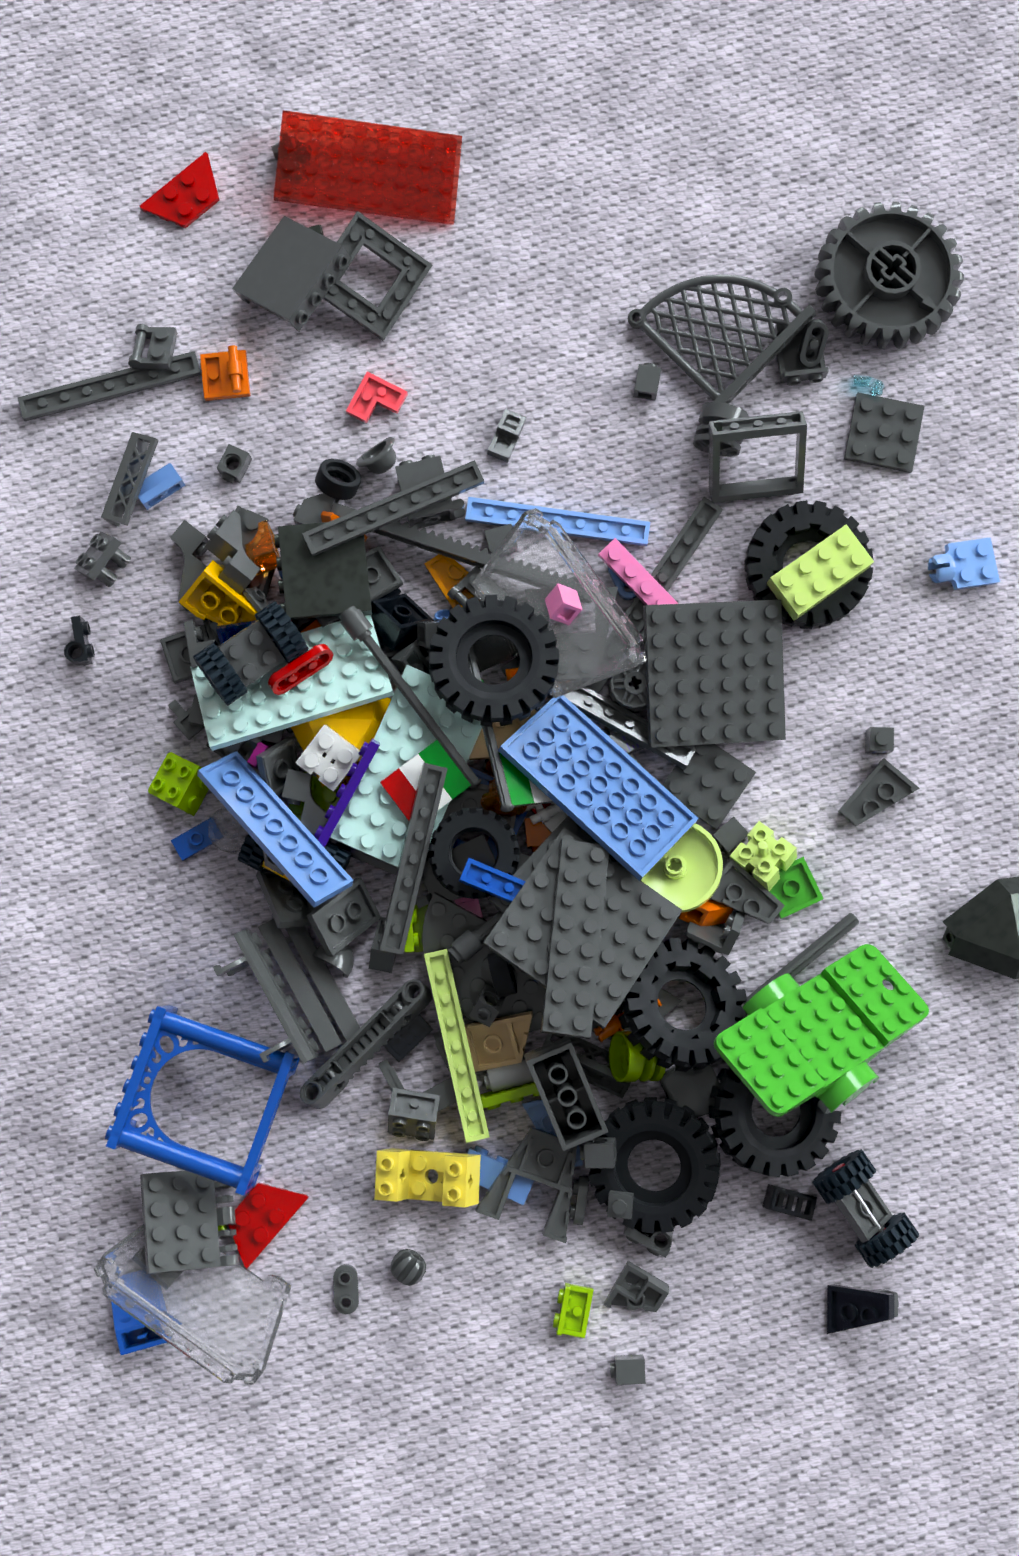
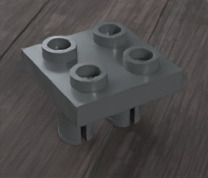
[74,532,131,587]

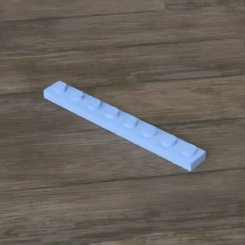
[465,497,650,546]

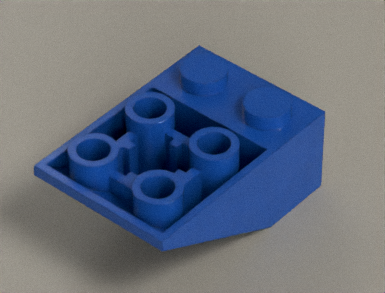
[108,1269,173,1355]

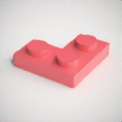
[346,371,408,423]

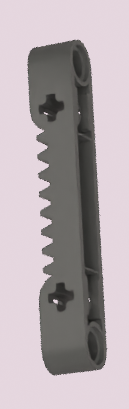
[300,979,432,1109]

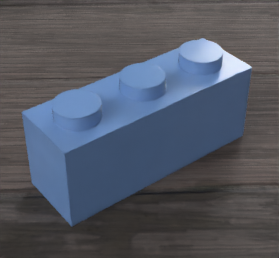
[467,1145,534,1205]

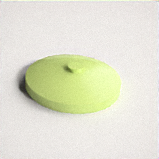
[641,823,723,913]

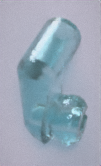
[852,375,885,396]

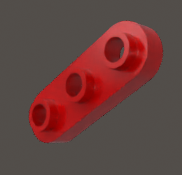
[268,644,333,695]

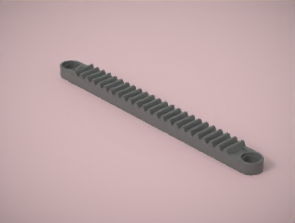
[330,503,595,604]

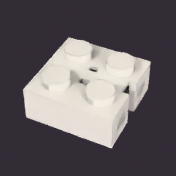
[295,725,361,792]

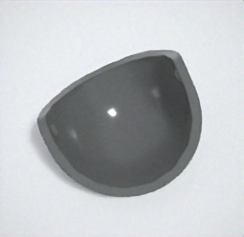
[313,945,354,978]

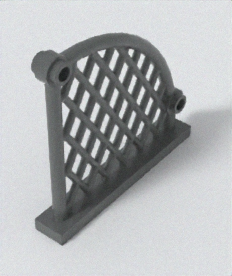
[628,274,816,404]

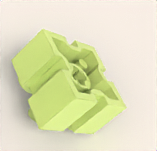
[730,821,797,891]

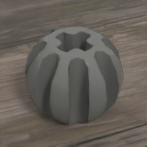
[390,1249,426,1286]

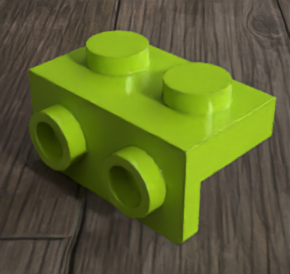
[553,1283,594,1338]

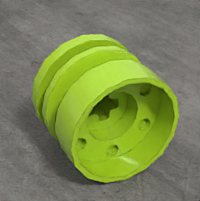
[609,1031,666,1082]

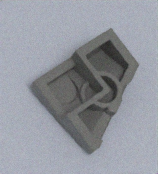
[604,1261,669,1312]

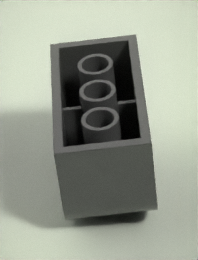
[524,1036,608,1151]

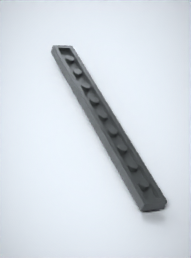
[578,497,723,694]

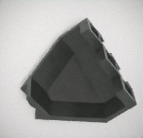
[942,876,1019,979]

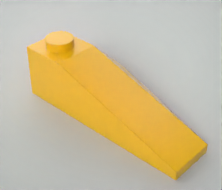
[179,560,258,633]

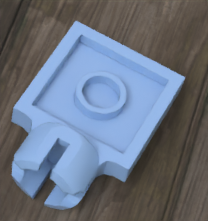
[928,537,1000,590]

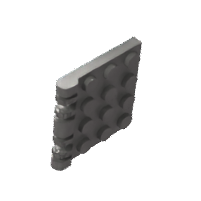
[140,1170,239,1274]

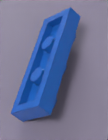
[459,858,526,903]

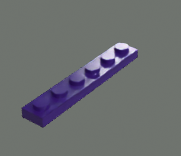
[314,738,380,847]

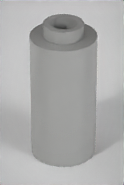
[484,1060,534,1093]

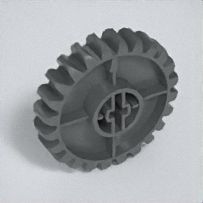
[814,202,964,349]

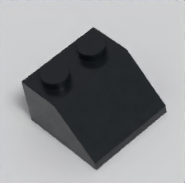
[371,593,434,651]

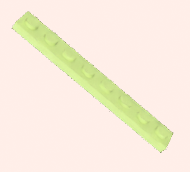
[424,949,490,1143]

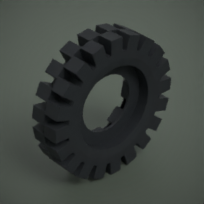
[744,500,874,629]
[429,594,559,727]
[617,938,747,1072]
[709,1066,842,1177]
[588,1097,721,1233]

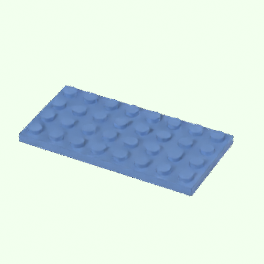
[498,691,699,881]

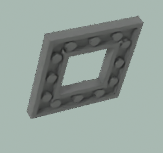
[323,211,433,341]

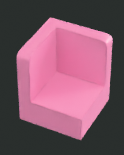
[545,583,582,625]

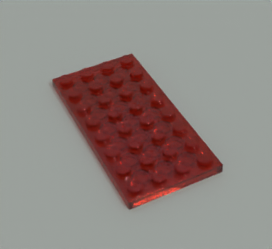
[274,110,462,225]

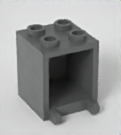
[395,455,465,529]

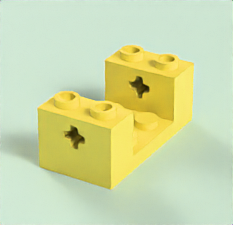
[374,1148,481,1207]

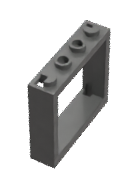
[709,411,807,503]

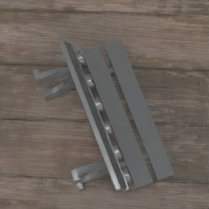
[213,919,360,1064]

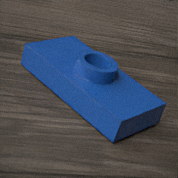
[171,817,224,861]

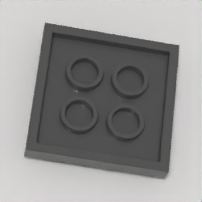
[844,392,925,473]
[663,744,756,830]

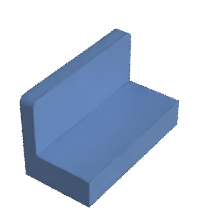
[138,463,185,510]

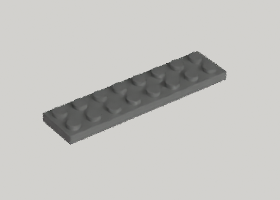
[540,839,609,1039]

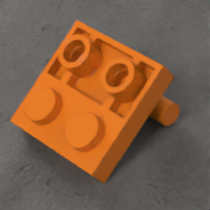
[200,345,251,401]

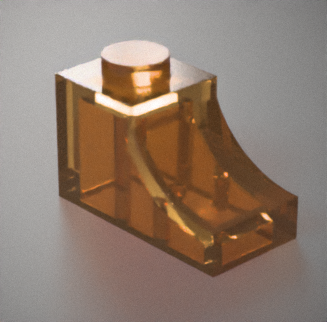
[245,520,280,576]

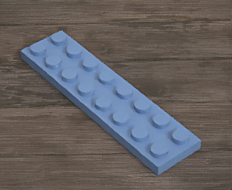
[197,751,354,907]

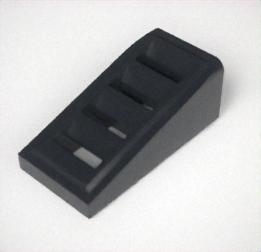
[762,1184,817,1221]

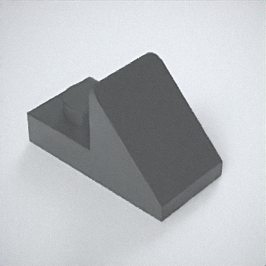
[183,620,218,668]

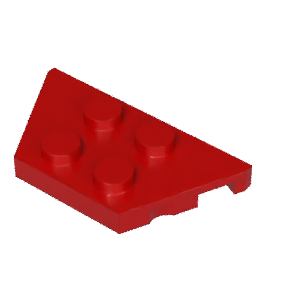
[140,152,220,229]
[228,1182,309,1268]

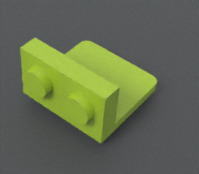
[148,752,209,816]

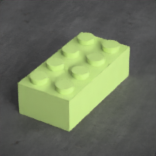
[767,524,874,621]

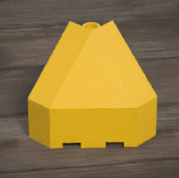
[291,697,391,787]

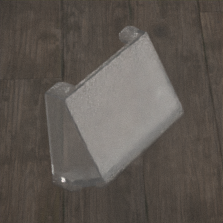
[472,508,647,698]
[94,1225,291,1385]

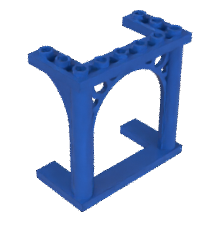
[105,1005,300,1196]

